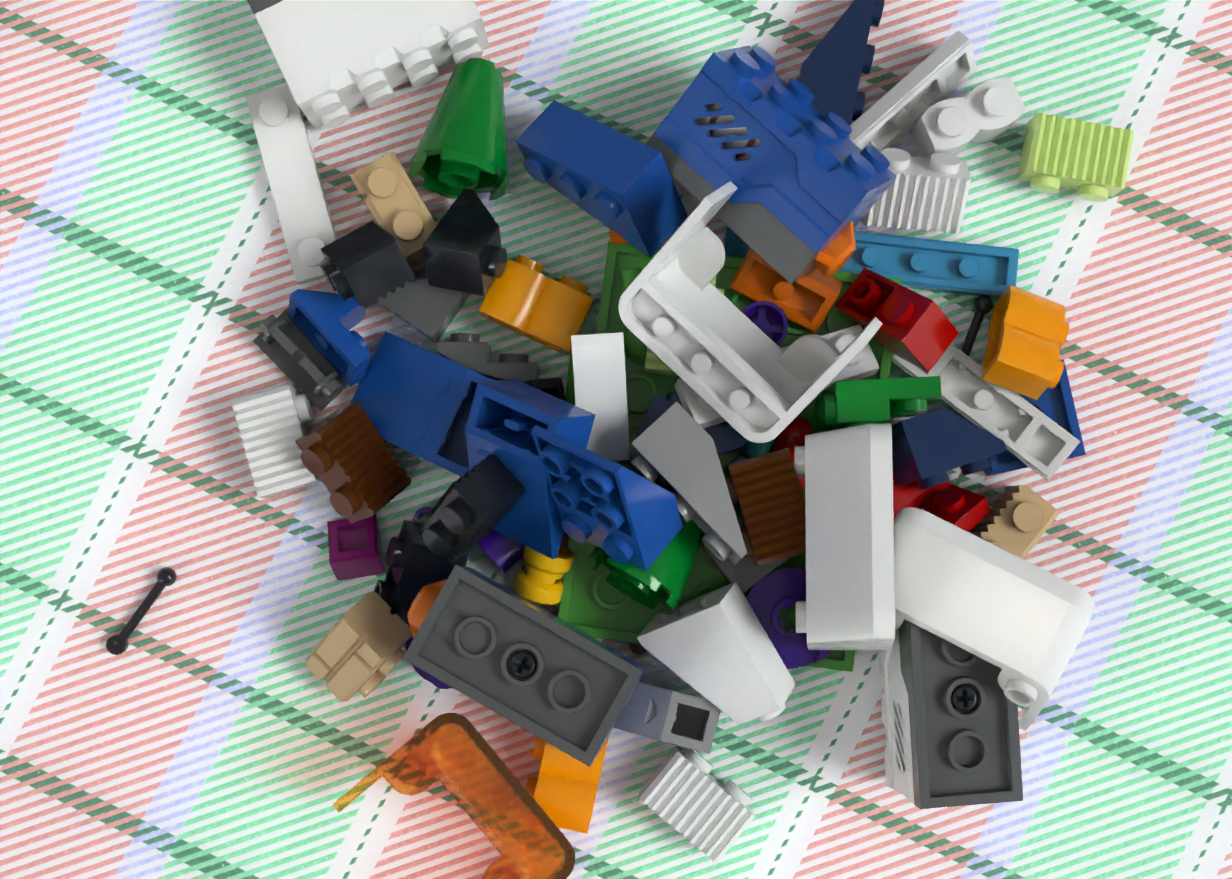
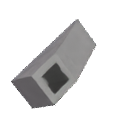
[628,401,747,565]
[613,682,721,754]

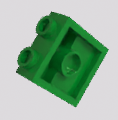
[815,376,942,432]

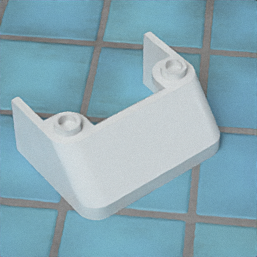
[618,181,883,443]
[795,423,895,650]
[894,507,1095,731]

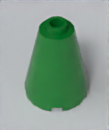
[410,58,509,201]
[587,519,704,615]

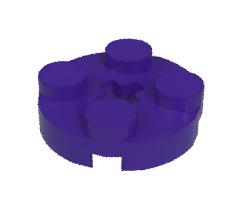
[745,567,832,669]

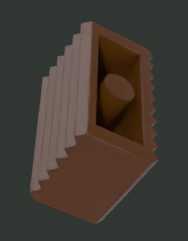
[295,401,411,524]
[725,448,806,566]

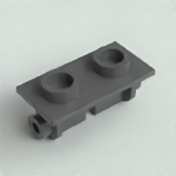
[253,308,348,411]

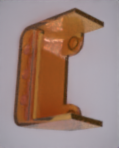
[333,712,575,879]

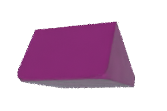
[327,514,385,580]

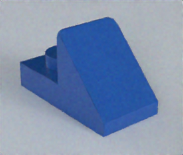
[287,289,371,387]

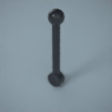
[961,295,993,356]
[106,567,176,655]

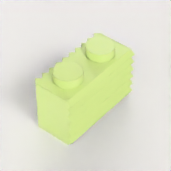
[1017,113,1134,202]

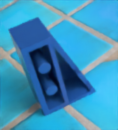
[516,100,688,258]

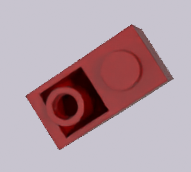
[835,267,959,372]

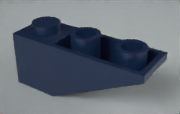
[797,0,884,126]

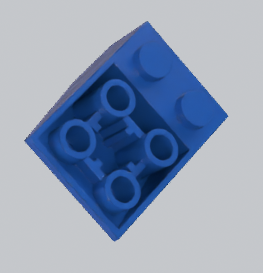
[350,331,495,477]
[465,379,596,559]
[531,425,683,571]

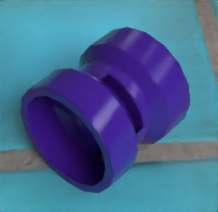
[742,301,788,346]

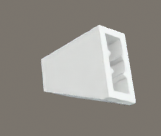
[571,332,630,465]
[637,582,796,725]

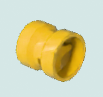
[512,544,574,605]

